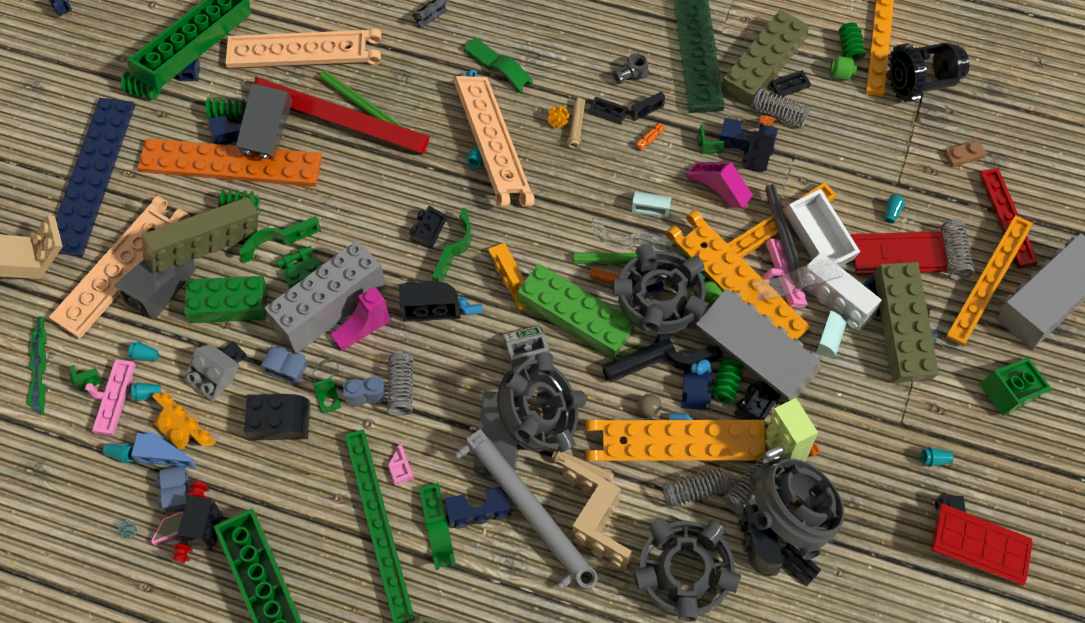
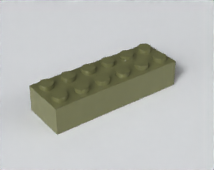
[721,10,809,108]
[142,197,259,274]
[873,262,939,383]

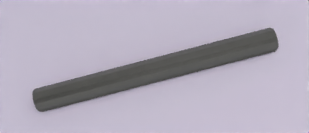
[765,184,804,282]

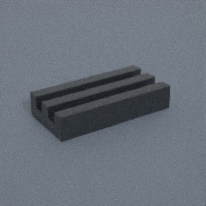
[770,70,811,98]
[631,91,665,121]
[588,96,628,125]
[781,543,821,586]

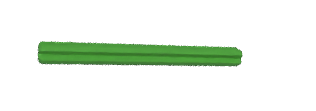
[320,71,400,126]
[573,252,685,264]

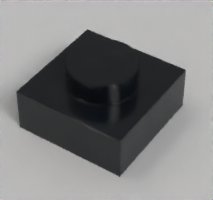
[221,341,247,363]

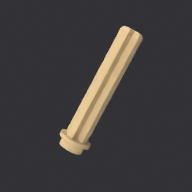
[567,98,585,149]
[551,448,614,482]

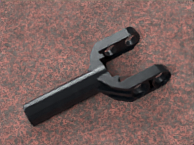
[602,315,723,383]

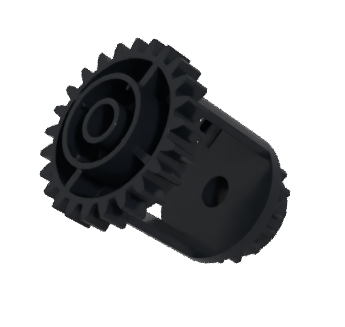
[887,42,970,102]

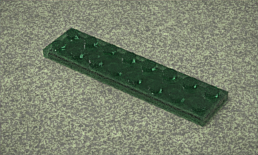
[673,0,724,113]

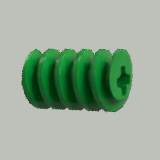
[839,22,866,61]
[121,71,162,100]
[206,97,246,122]
[219,189,260,211]
[711,359,744,404]

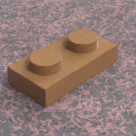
[944,140,987,168]

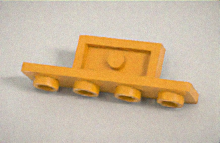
[488,243,526,310]
[152,392,216,449]

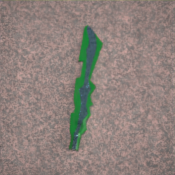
[27,316,47,415]

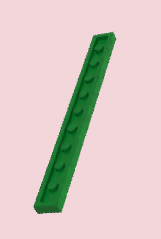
[345,429,415,623]

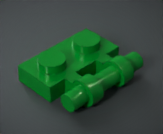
[276,245,321,289]

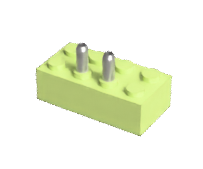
[762,398,818,466]

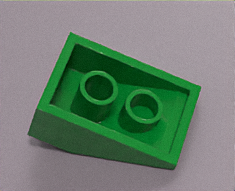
[979,357,1052,416]

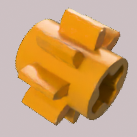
[547,105,569,129]

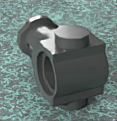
[612,53,650,84]

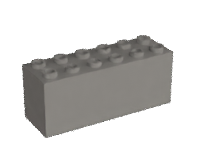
[996,233,1085,350]
[265,240,386,353]
[696,288,821,402]

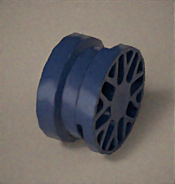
[48,0,72,17]

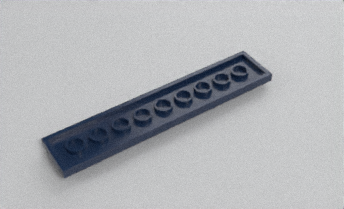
[56,98,135,257]

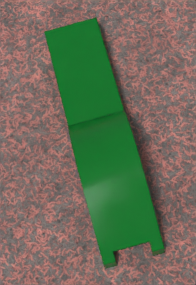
[464,37,533,94]
[432,208,472,282]
[239,216,321,263]
[419,483,456,570]

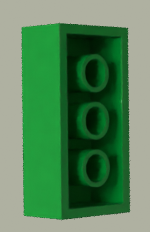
[184,276,267,324]

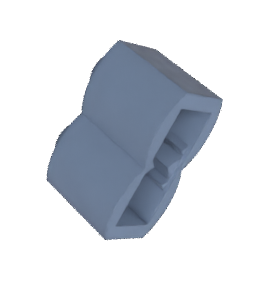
[261,346,308,385]
[343,377,386,407]
[157,466,189,513]

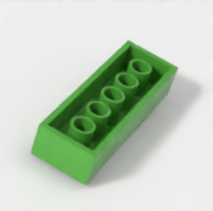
[517,263,635,360]

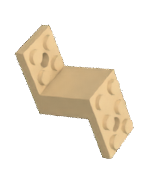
[0,215,63,279]
[563,458,632,570]

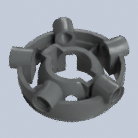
[612,243,709,334]
[497,353,586,453]
[749,459,844,560]
[634,518,741,622]

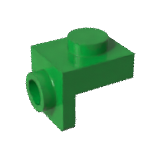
[69,365,103,390]

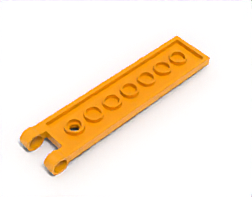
[666,209,811,339]
[585,420,765,461]

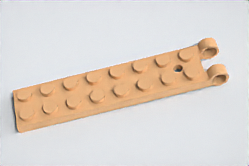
[226,29,381,68]
[454,76,534,207]
[49,196,189,339]

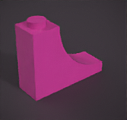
[685,162,753,208]
[331,286,390,351]

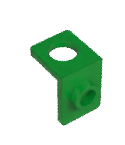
[697,125,724,154]
[313,378,341,413]

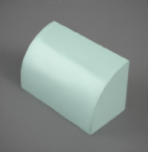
[632,191,672,218]
[816,311,846,360]

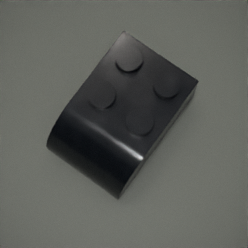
[399,281,461,322]
[244,394,311,441]
[738,504,783,576]

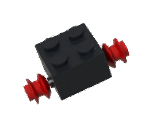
[169,481,223,564]

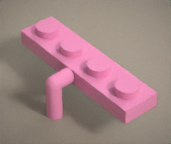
[761,238,808,308]
[86,359,136,436]

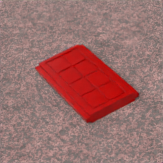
[850,231,947,275]
[931,504,1033,586]

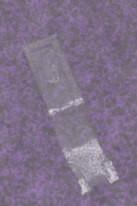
[591,218,674,252]
[752,257,843,301]

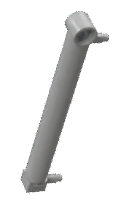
[455,429,597,590]

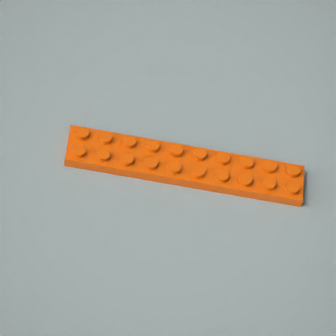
[137,138,323,187]

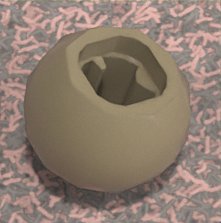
[637,394,662,419]

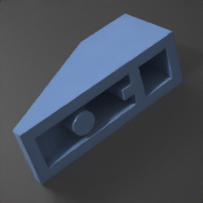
[131,432,196,469]

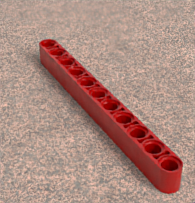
[253,77,431,154]

